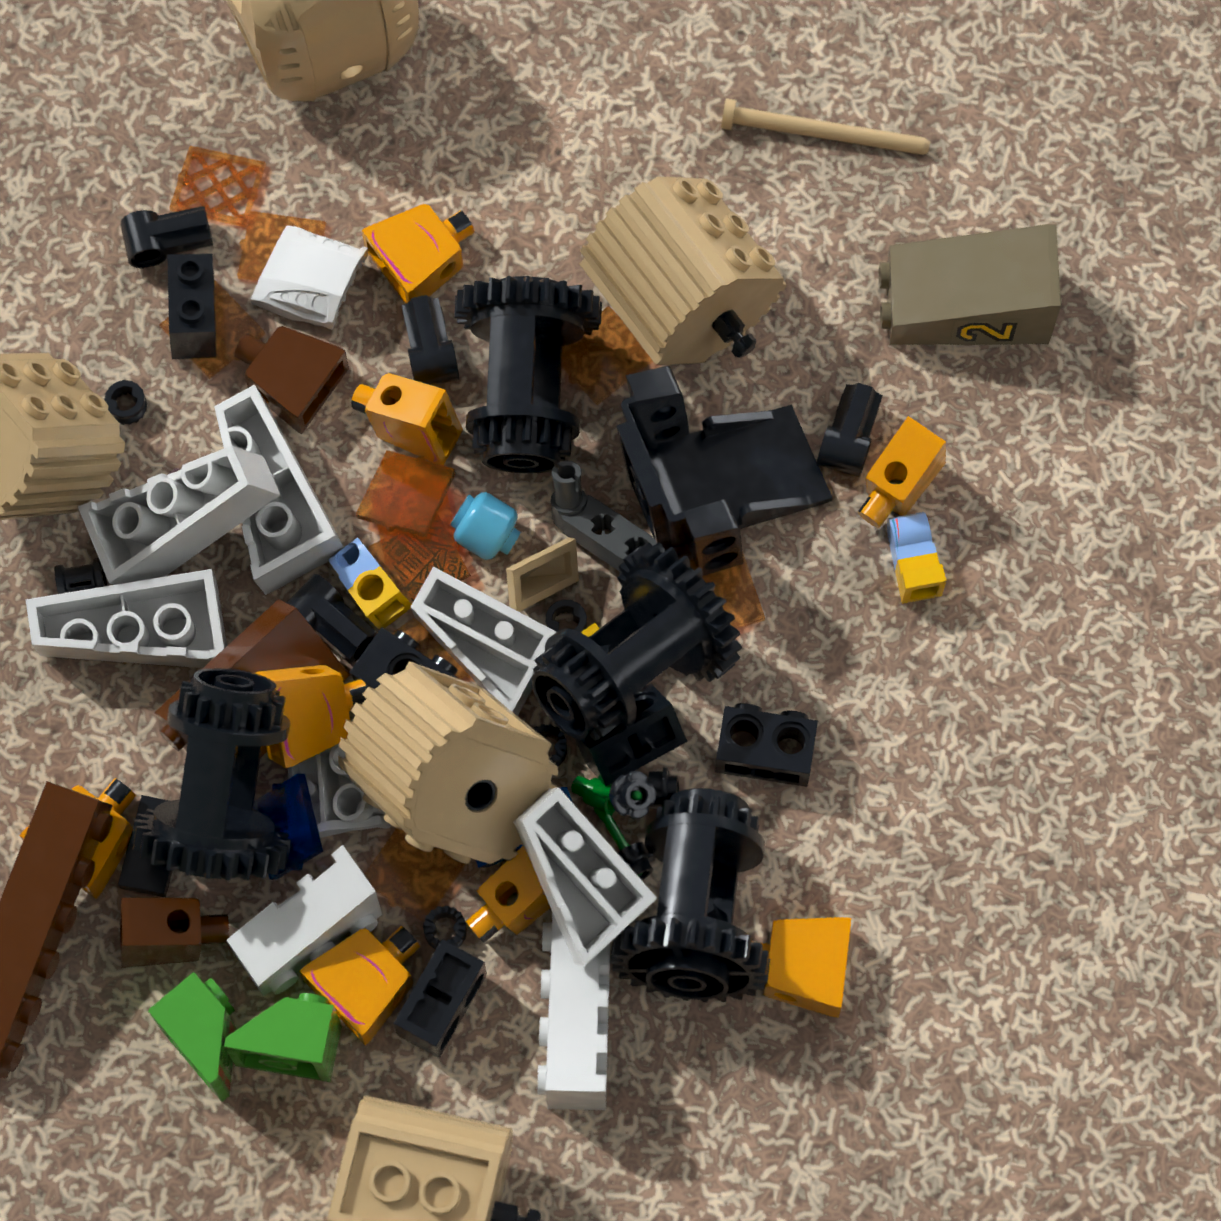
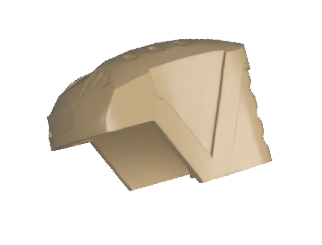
[226,0,419,101]

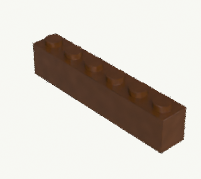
[0,781,113,1078]

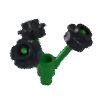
[571,766,679,880]

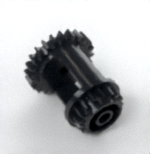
[454,276,602,473]
[532,542,742,741]
[131,668,291,881]
[610,788,770,1003]

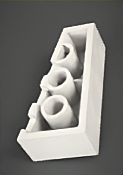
[214,385,344,595]
[78,445,280,585]
[26,569,227,668]
[538,914,610,1110]

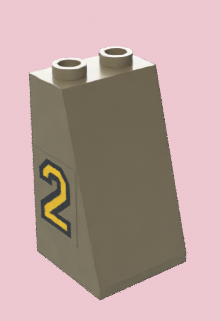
[879,224,1061,345]

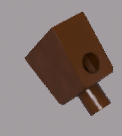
[234,326,349,434]
[120,898,229,968]

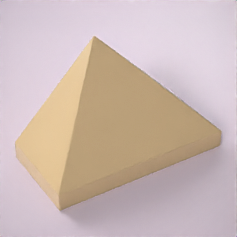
[506,537,579,612]

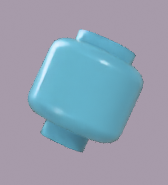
[450,492,521,560]

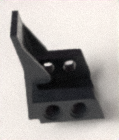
[617,366,833,576]

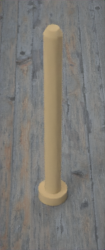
[721,98,930,155]

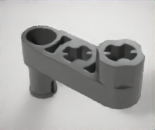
[551,461,657,585]

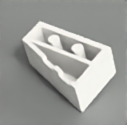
[411,567,556,716]
[514,787,657,966]
[227,845,383,996]

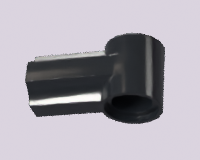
[120,206,213,268]
[402,295,460,385]
[816,383,883,478]
[286,574,377,664]

